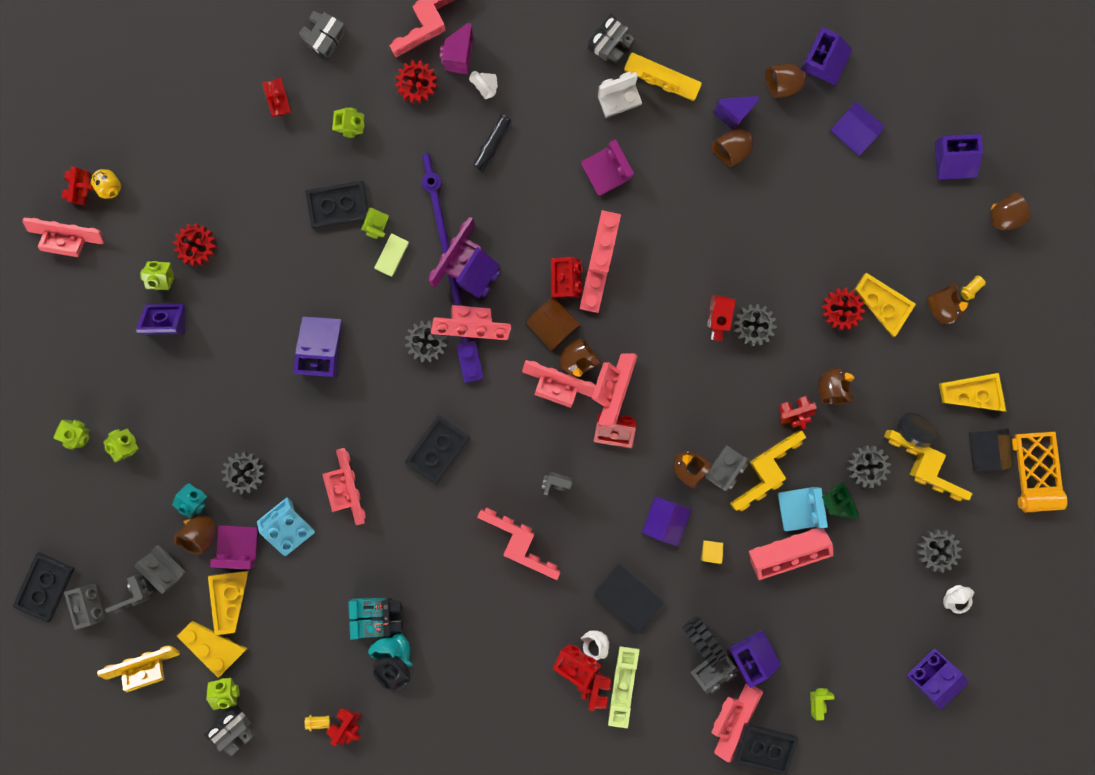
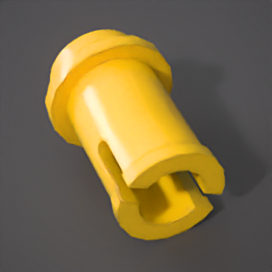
[960,276,986,300]
[305,715,330,731]

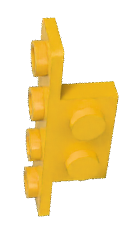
[624,53,702,101]
[97,646,180,692]

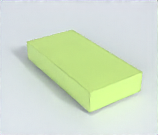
[374,233,409,277]

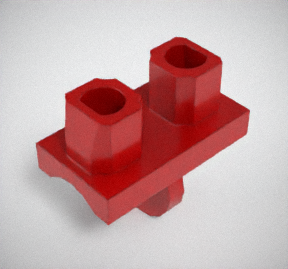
[262,77,292,117]
[62,167,94,206]
[779,396,817,431]
[577,671,611,711]
[326,708,362,746]

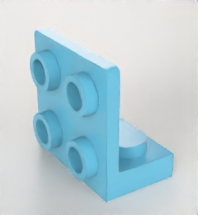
[778,487,828,531]
[257,497,315,556]

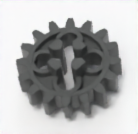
[733,304,777,346]
[405,321,447,363]
[846,445,891,488]
[221,452,266,494]
[917,529,962,572]

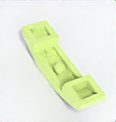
[608,646,639,728]

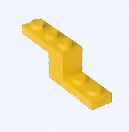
[884,430,972,502]
[730,431,806,511]

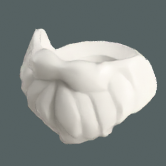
[469,71,498,99]
[943,585,975,614]
[581,630,609,661]

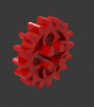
[395,60,438,104]
[173,223,217,267]
[821,288,865,331]

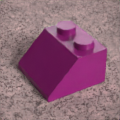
[440,23,474,74]

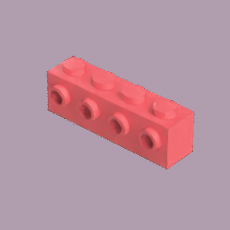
[749,528,834,580]

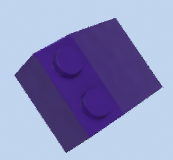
[456,247,501,300]

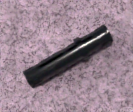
[473,114,511,171]

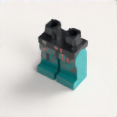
[349,598,403,640]

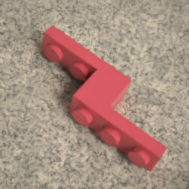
[389,0,454,58]
[580,210,621,313]
[477,508,560,580]

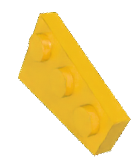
[854,273,916,337]
[939,373,1006,411]
[208,570,249,635]
[177,621,248,678]

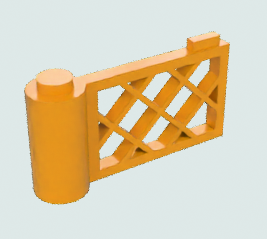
[1012,432,1067,512]

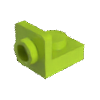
[361,208,389,239]
[810,688,834,720]

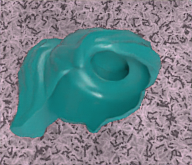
[368,633,413,668]

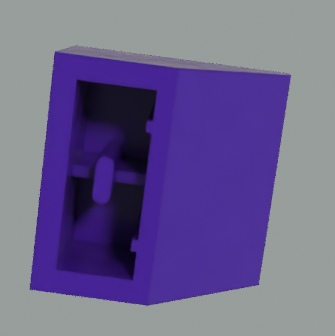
[801,27,852,86]
[935,134,983,180]
[728,630,781,688]
[907,648,969,710]

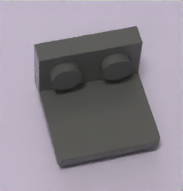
[105,573,157,614]

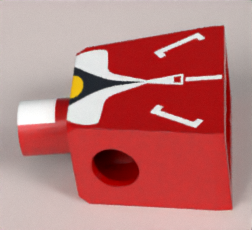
[707,295,735,341]

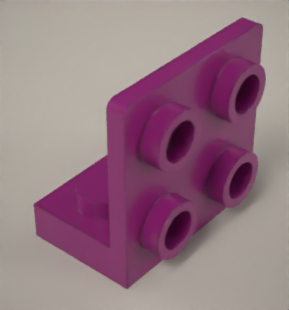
[581,139,634,196]
[210,525,258,569]

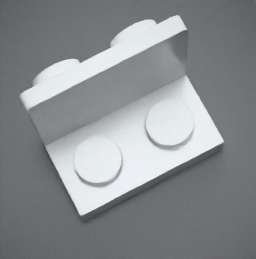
[598,72,642,118]

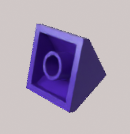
[713,96,759,130]
[830,102,885,156]
[136,304,185,335]
[642,496,692,546]

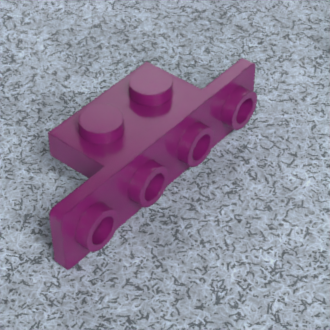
[429,217,482,288]

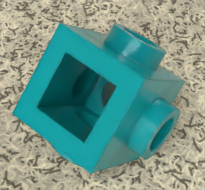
[172,483,207,519]

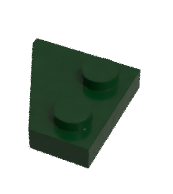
[822,482,860,519]

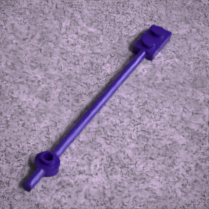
[422,153,484,383]

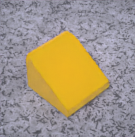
[701,540,723,564]

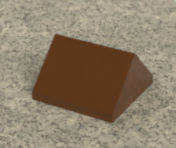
[525,297,580,351]

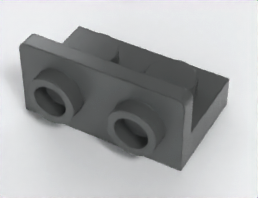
[705,445,748,491]
[541,472,572,495]
[134,545,185,594]
[64,583,105,630]
[690,656,738,694]

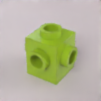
[332,108,365,138]
[140,261,174,290]
[53,420,90,450]
[103,428,139,462]
[206,678,240,710]

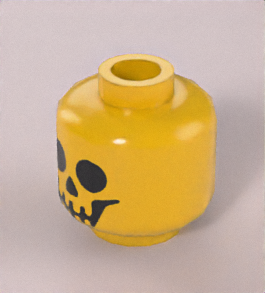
[91,169,121,198]

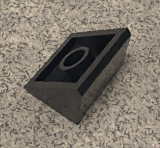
[969,428,1013,471]

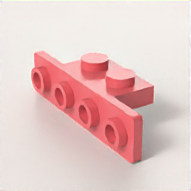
[22,217,105,257]
[431,305,511,340]
[592,353,637,427]
[522,360,596,408]
[322,448,366,525]
[711,683,763,763]

